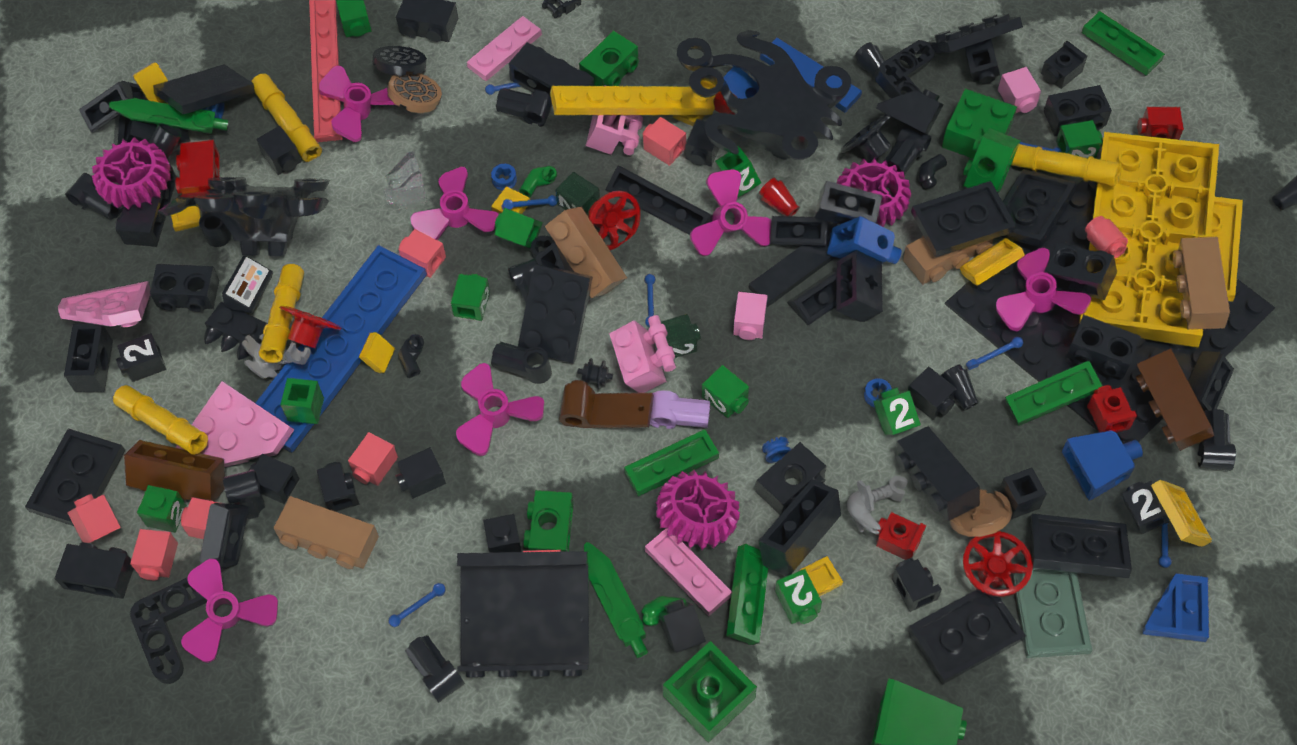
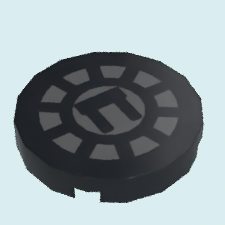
[372,46,427,76]

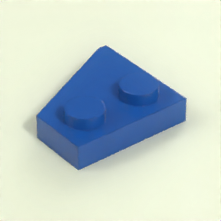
[1143,574,1209,642]

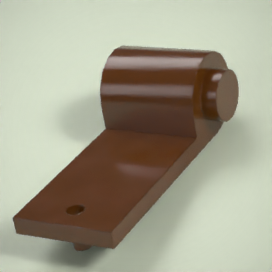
[559,380,654,428]

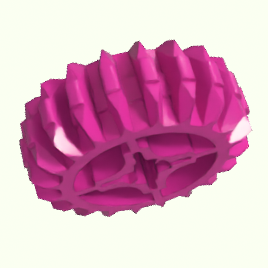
[92,137,171,210]
[837,158,911,227]
[656,470,740,550]

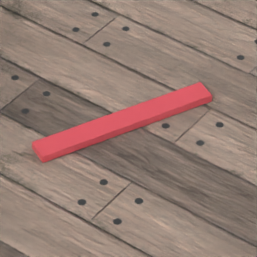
[309,0,343,142]

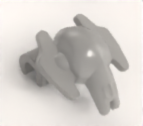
[242,334,311,379]
[847,476,908,534]

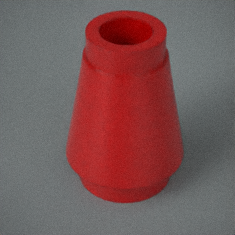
[759,178,800,216]

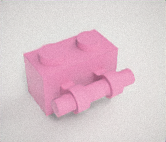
[586,85,643,155]
[609,315,676,393]

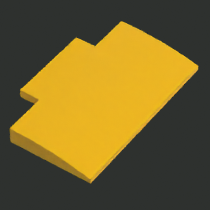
[1079,132,1243,347]

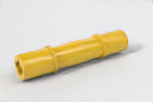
[251,73,322,162]
[1011,144,1122,186]
[259,264,304,363]
[113,385,208,455]

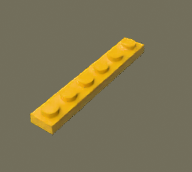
[550,86,715,115]

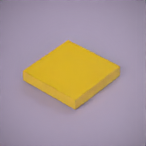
[1151,480,1212,547]

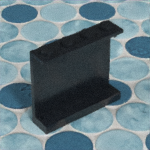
[457,551,589,677]

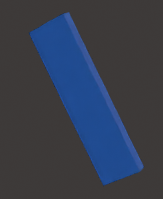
[760,38,862,113]

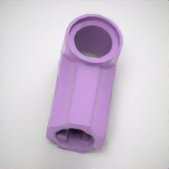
[650,391,710,429]

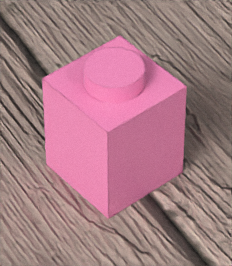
[998,67,1041,113]
[733,292,767,340]

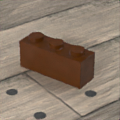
[1136,348,1215,451]
[124,440,225,501]

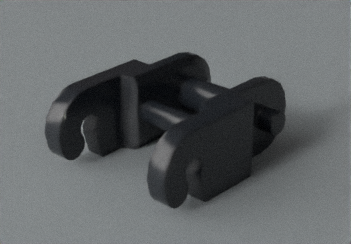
[542,0,582,19]

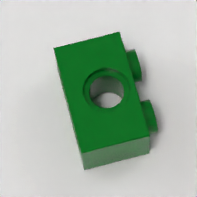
[579,30,639,86]
[963,128,1021,194]
[524,490,574,552]

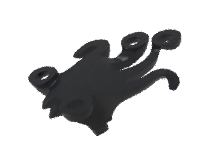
[677,30,851,160]
[157,177,330,256]

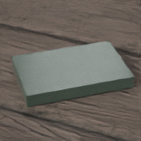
[1011,564,1092,658]

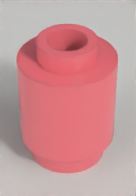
[1085,216,1128,259]

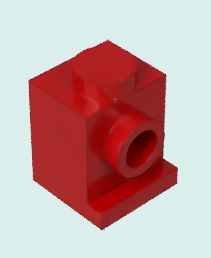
[1137,107,1184,140]
[1087,385,1137,433]
[875,512,927,560]

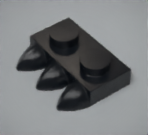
[204,302,268,360]

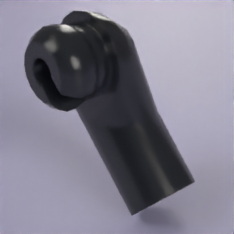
[918,154,947,189]
[398,334,424,378]

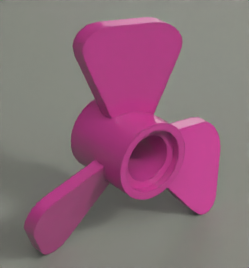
[319,66,396,142]
[410,167,499,240]
[690,169,772,256]
[996,248,1091,331]
[456,363,545,456]
[181,559,278,663]

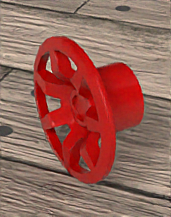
[589,191,641,250]
[279,305,342,348]
[963,531,1033,597]

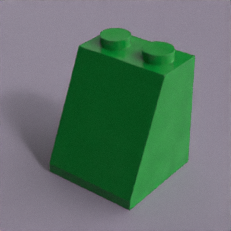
[872,678,967,745]

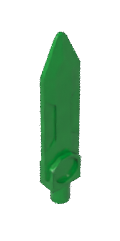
[109,98,228,134]
[584,542,648,658]

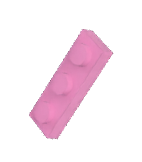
[467,16,542,81]
[645,528,732,616]

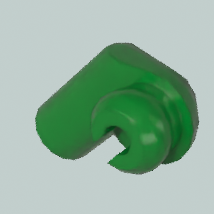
[519,166,557,198]
[641,596,686,626]

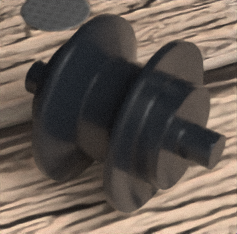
[577,358,613,390]

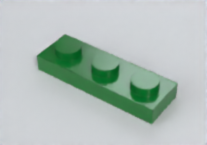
[1081,11,1165,76]
[1005,361,1102,426]
[624,429,719,497]
[726,544,768,645]

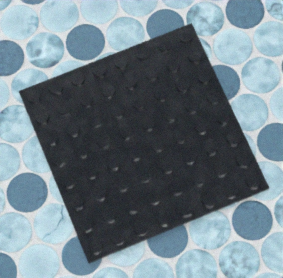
[945,180,1275,444]

